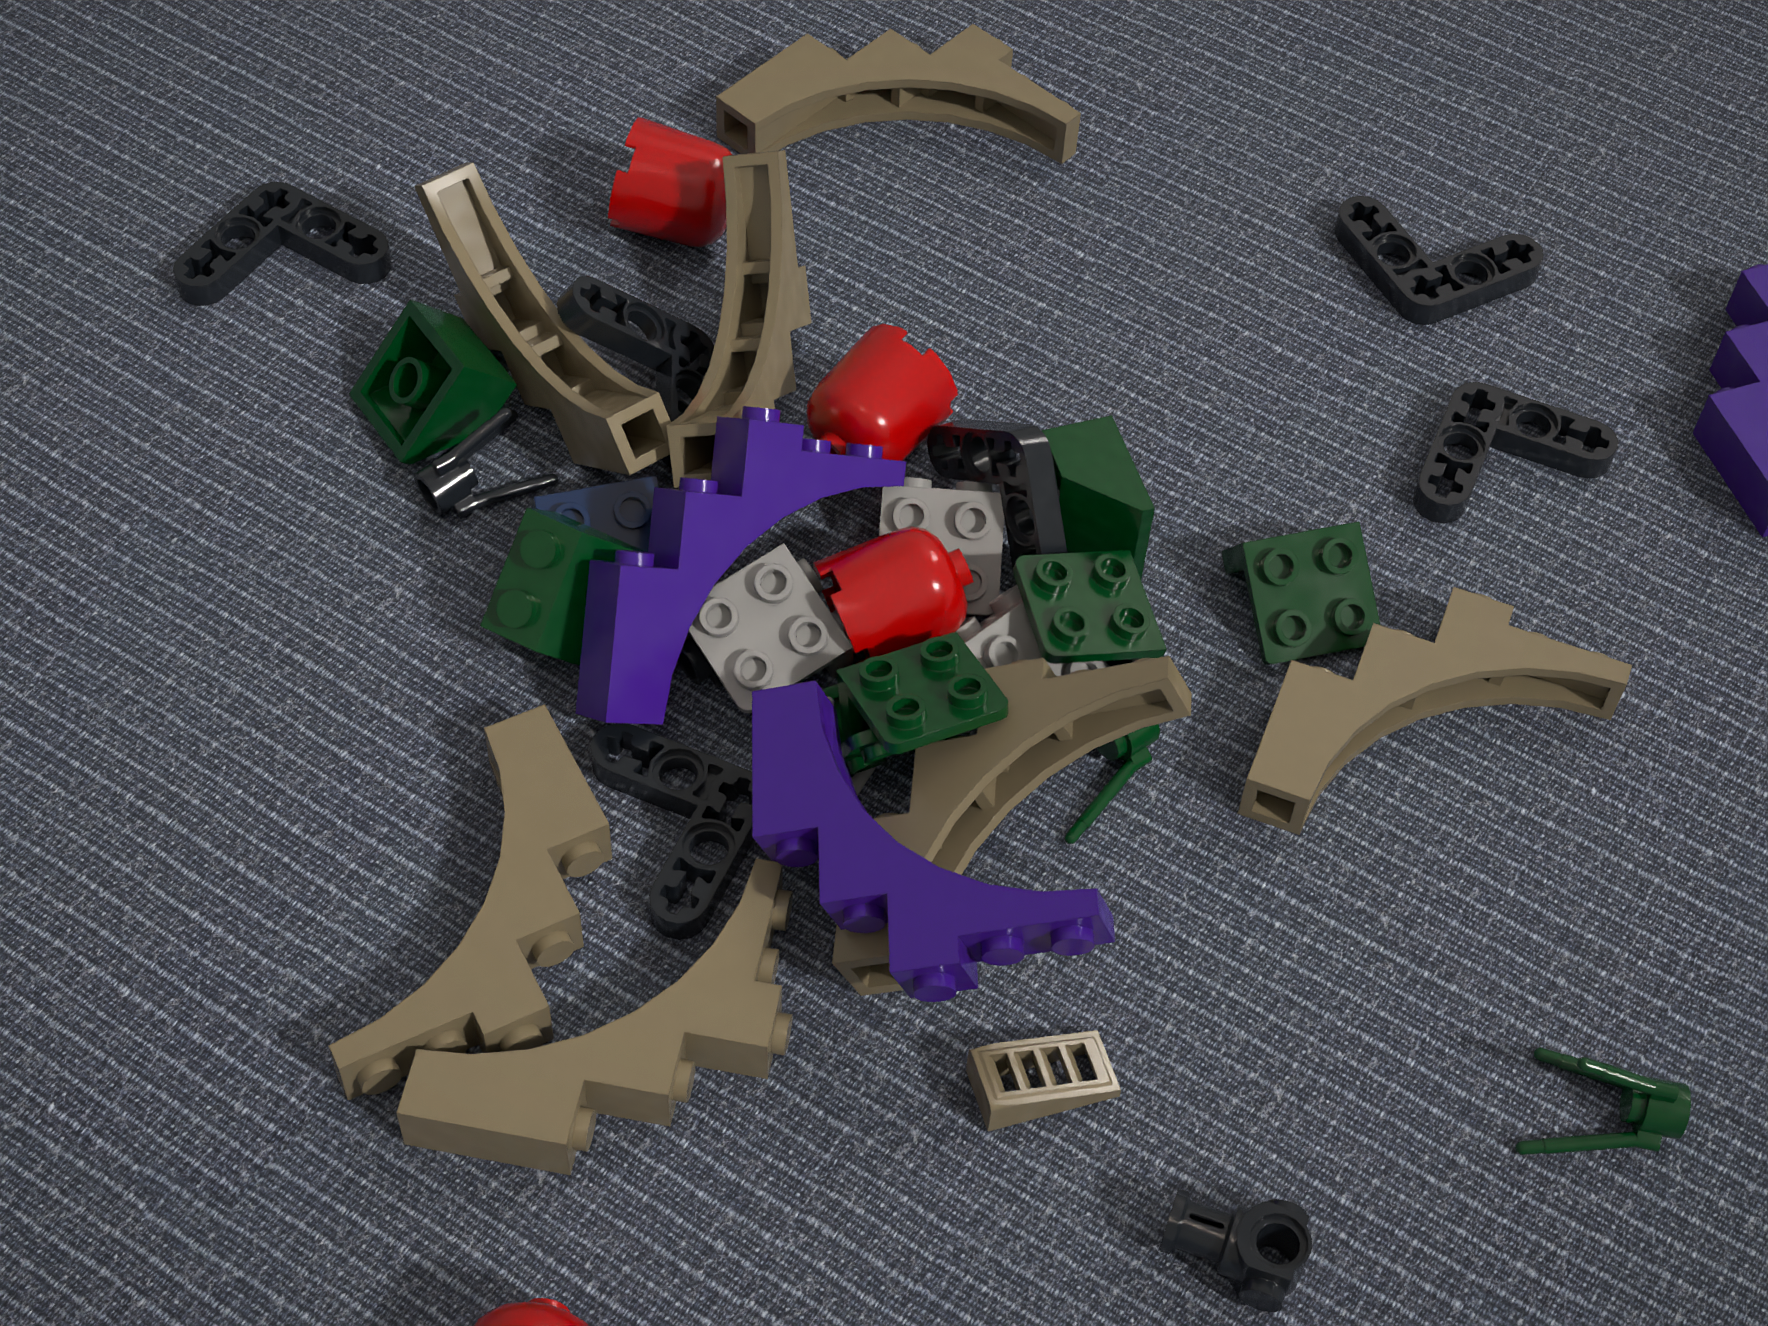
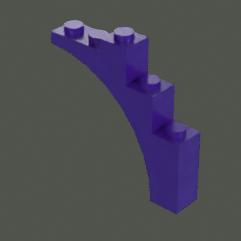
[1693,264,1768,538]
[575,406,906,725]
[752,680,1115,1002]

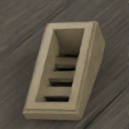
[966,1030,1121,1132]

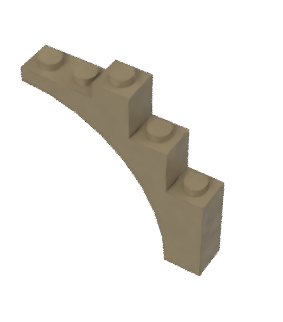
[716,24,1081,164]
[666,150,812,488]
[414,162,671,475]
[1237,587,1632,835]
[832,656,1192,996]
[328,704,612,1100]
[396,858,793,1175]

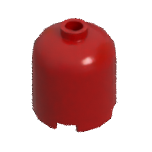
[608,117,732,247]
[807,323,958,461]
[813,526,974,664]

